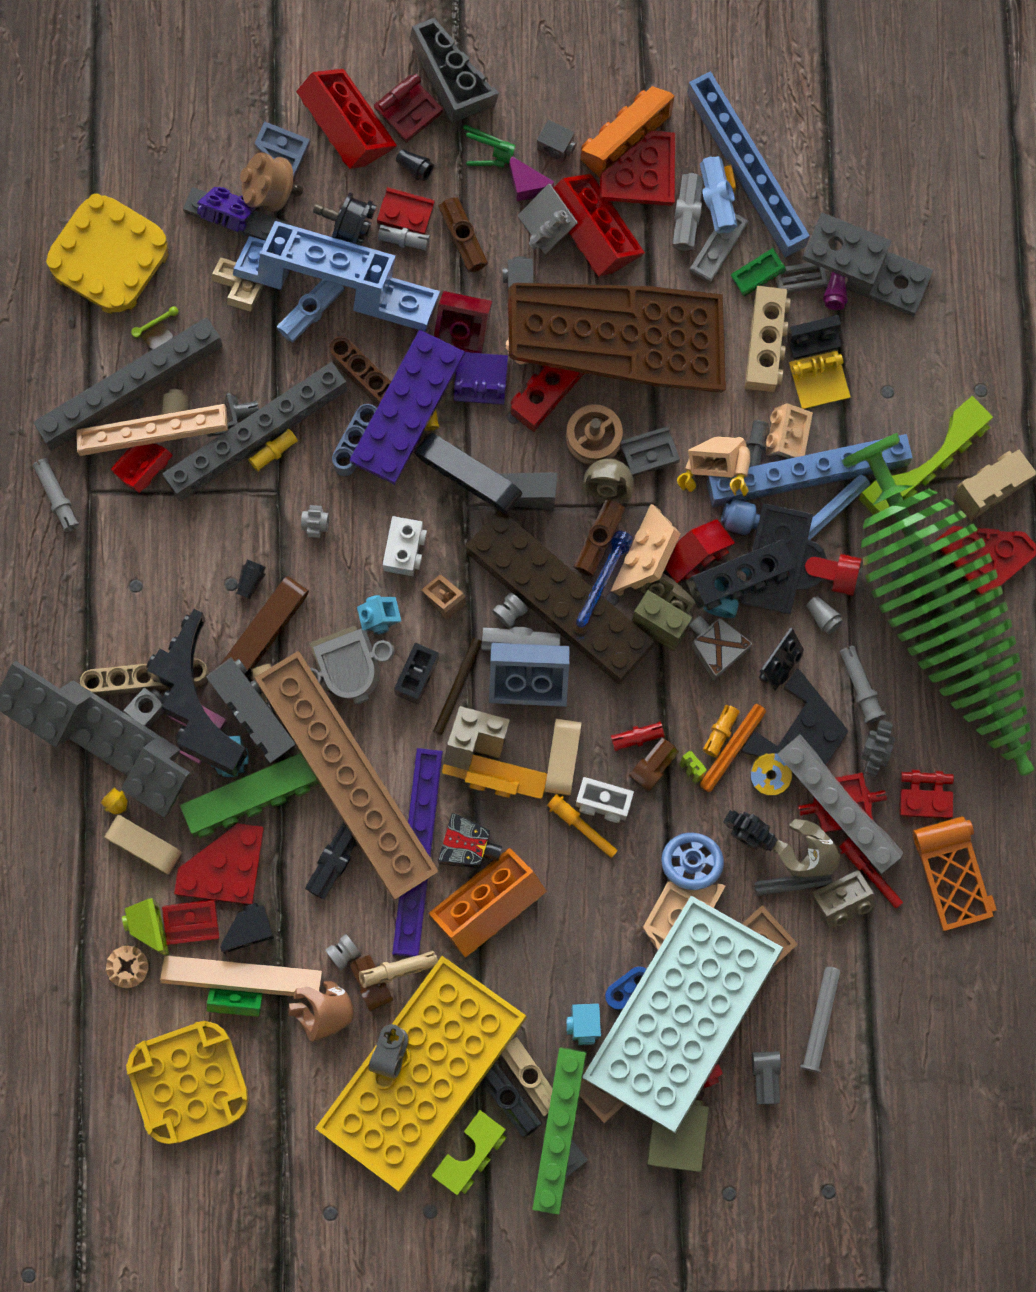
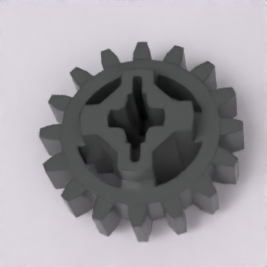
[861,720,895,777]

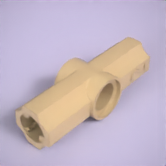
[501,1037,553,1117]

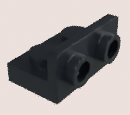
[787,315,842,359]

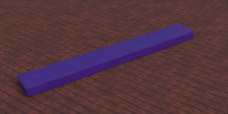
[392,748,443,957]

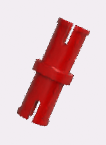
[611,721,665,751]

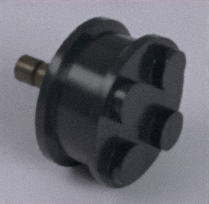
[313,192,377,246]

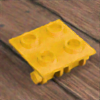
[789,351,851,409]

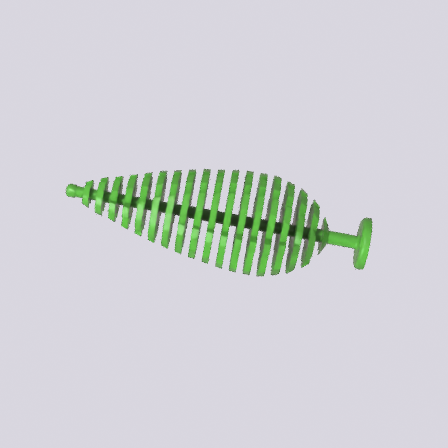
[841,433,1034,776]

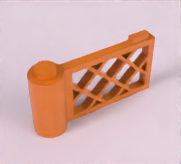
[912,816,997,931]

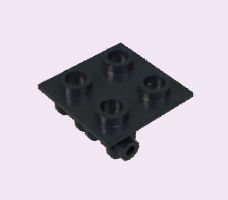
[758,628,804,691]

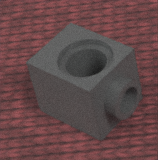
[537,120,577,162]

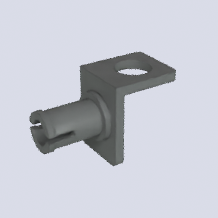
[207,393,259,437]

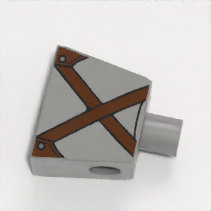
[689,616,752,680]

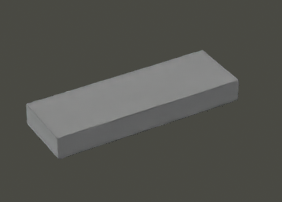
[689,213,748,284]

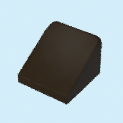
[141,322,174,350]

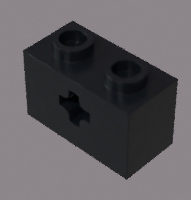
[394,643,439,705]

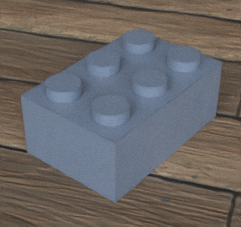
[489,643,569,707]

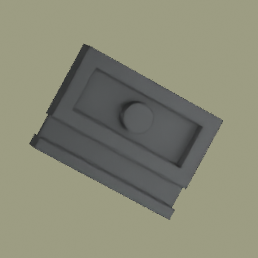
[620,426,680,477]

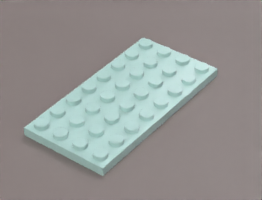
[582,896,783,1133]

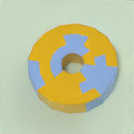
[751,753,792,795]

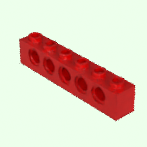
[510,365,585,432]

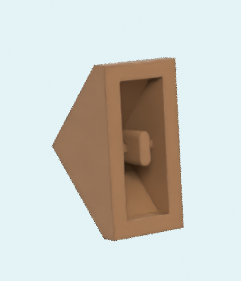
[421,574,466,620]

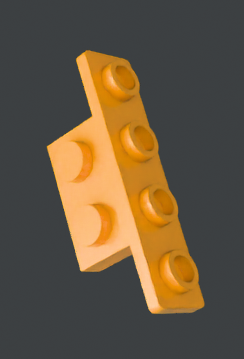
[442,755,547,799]

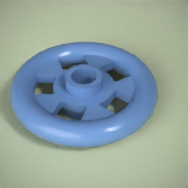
[661,833,724,890]

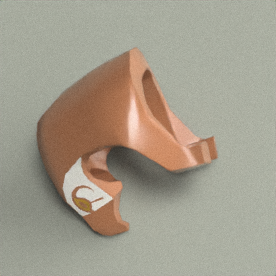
[288,981,353,1041]

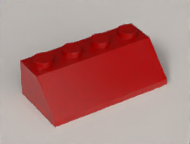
[296,69,397,169]
[553,174,645,276]

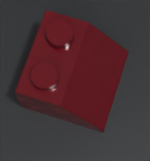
[434,291,493,353]

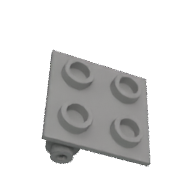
[518,184,578,254]

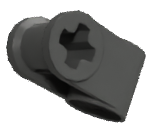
[369,1024,409,1079]

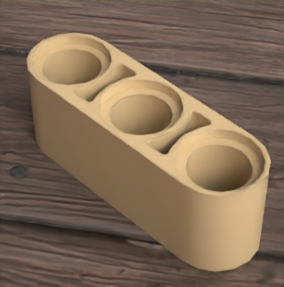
[545,719,582,796]
[104,815,182,875]

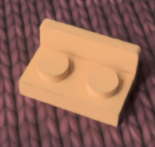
[766,403,813,459]

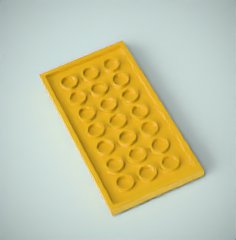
[315,956,528,1193]

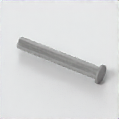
[800,967,840,1073]

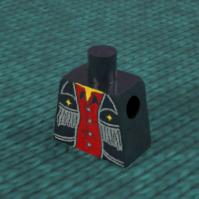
[438,813,503,868]

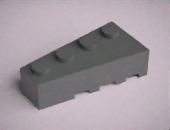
[409,18,499,123]
[206,657,295,763]

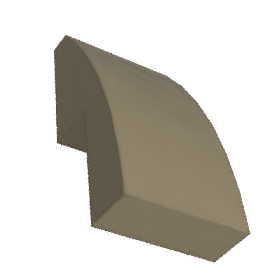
[640,573,695,614]

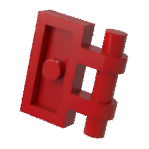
[899,770,954,819]

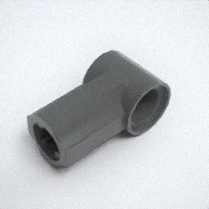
[752,1051,781,1105]

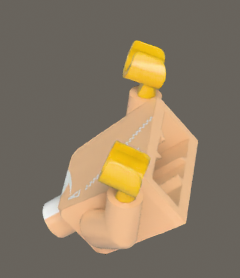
[677,437,750,496]

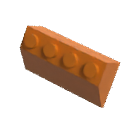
[580,86,675,178]
[429,848,547,958]

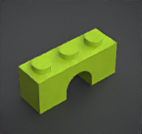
[432,1110,507,1196]

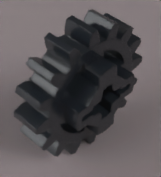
[723,810,778,851]

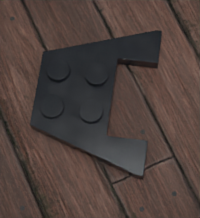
[741,668,848,765]

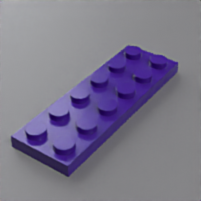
[349,330,465,485]

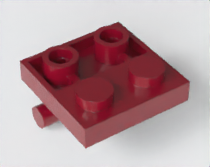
[374,74,443,143]

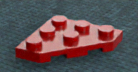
[600,131,675,206]
[934,526,1036,595]
[174,824,264,905]

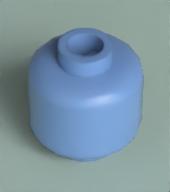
[721,499,760,535]

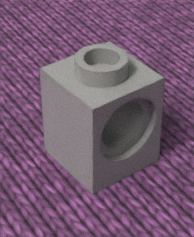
[124,687,164,729]

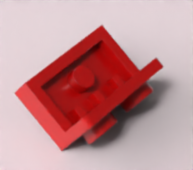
[111,443,173,493]

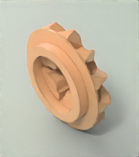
[106,946,148,988]

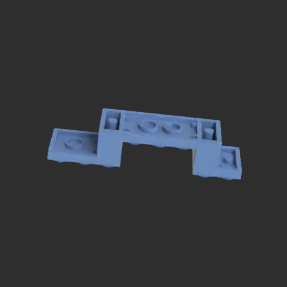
[233,221,440,332]

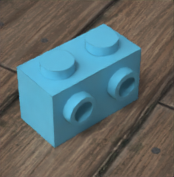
[566,1004,601,1045]

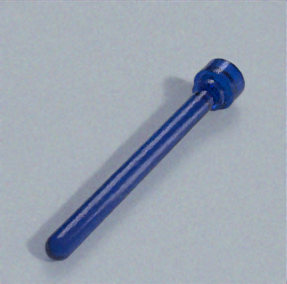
[576,531,633,628]

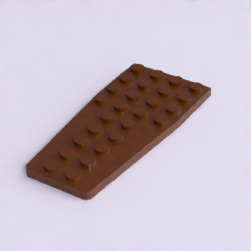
[508,283,726,393]

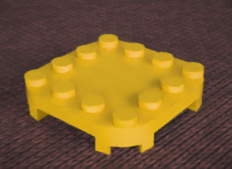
[46,194,169,314]
[126,1021,249,1144]

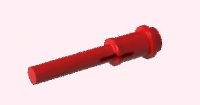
[839,837,903,909]

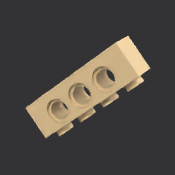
[744,286,791,392]

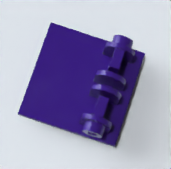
[197,187,258,232]
[454,352,508,405]

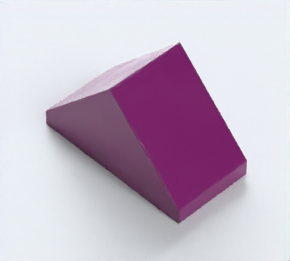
[509,156,554,202]

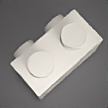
[383,516,427,576]
[575,777,634,823]

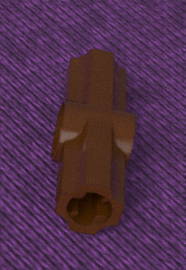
[438,197,488,273]
[573,499,626,577]

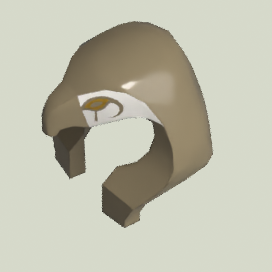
[773,819,840,877]

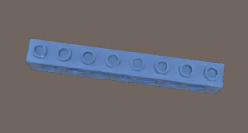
[706,434,913,508]

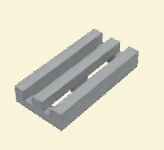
[775,263,828,293]

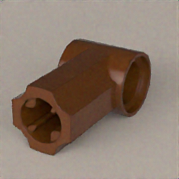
[629,738,679,792]
[350,954,394,1012]

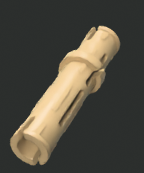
[359,951,438,988]

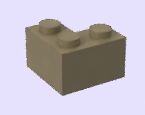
[443,706,510,771]

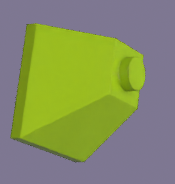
[122,898,170,956]

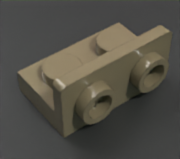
[812,870,875,928]

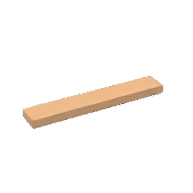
[76,404,228,456]
[160,955,322,996]

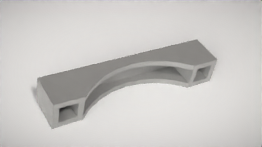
[778,734,903,874]

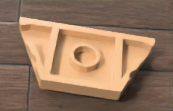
[611,504,681,596]
[642,882,725,951]

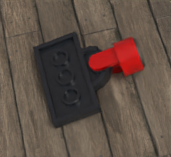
[741,503,863,615]

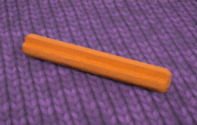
[699,704,766,792]

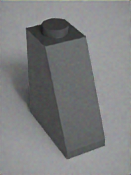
[499,472,558,511]

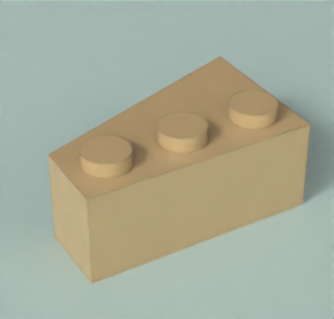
[953,449,1036,521]

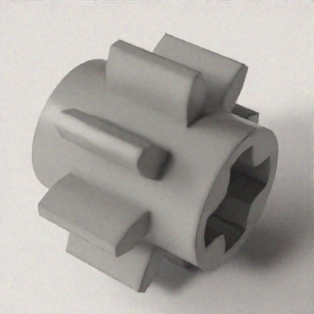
[301,505,329,538]

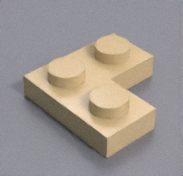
[212,258,264,312]

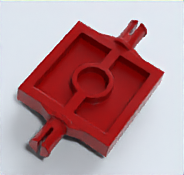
[798,773,887,833]

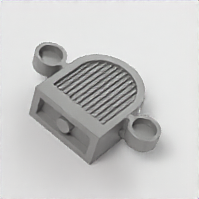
[310,629,395,705]

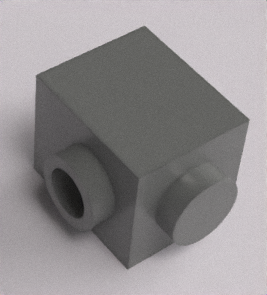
[503,256,533,288]

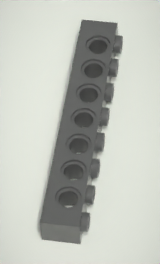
[162,362,347,501]

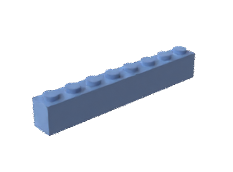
[687,71,810,257]

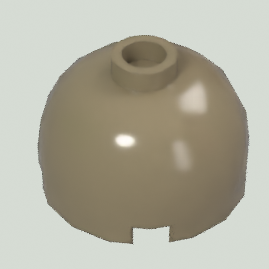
[582,458,634,505]

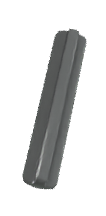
[755,875,832,896]

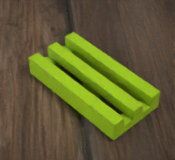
[679,751,706,785]

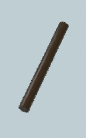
[433,638,482,735]

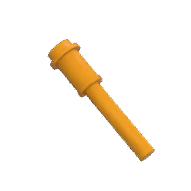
[547,794,618,858]

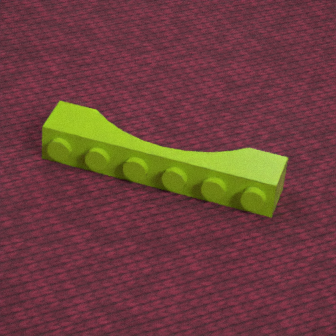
[859,396,993,519]

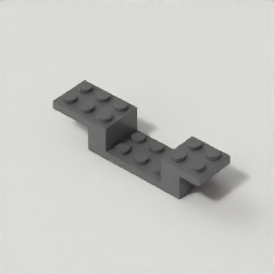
[0,661,190,818]

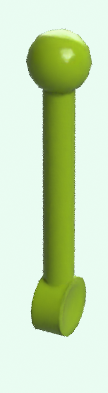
[131,306,179,338]

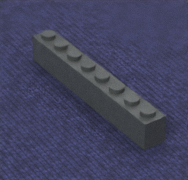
[33,317,223,451]

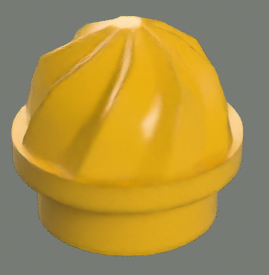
[100,787,128,815]

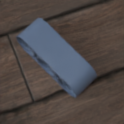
[332,404,376,476]

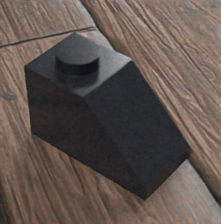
[220,903,274,954]

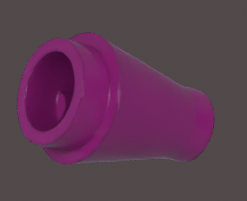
[823,272,848,310]

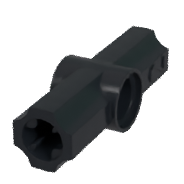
[305,821,357,900]
[481,1062,542,1138]

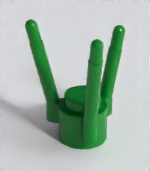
[463,125,515,168]

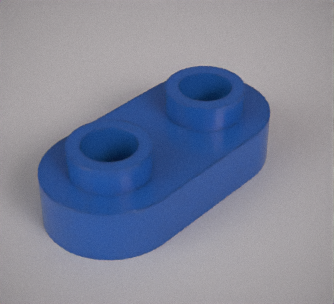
[605,967,647,1010]

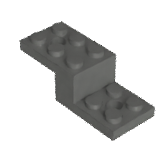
[802,213,933,317]

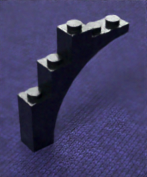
[146,609,248,777]

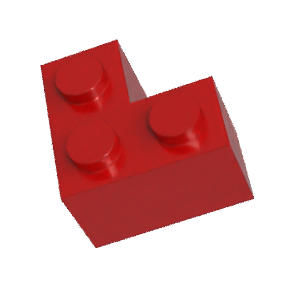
[665,519,735,583]

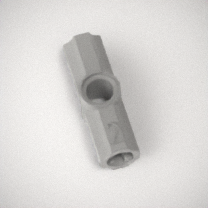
[672,173,703,251]
[481,627,560,651]

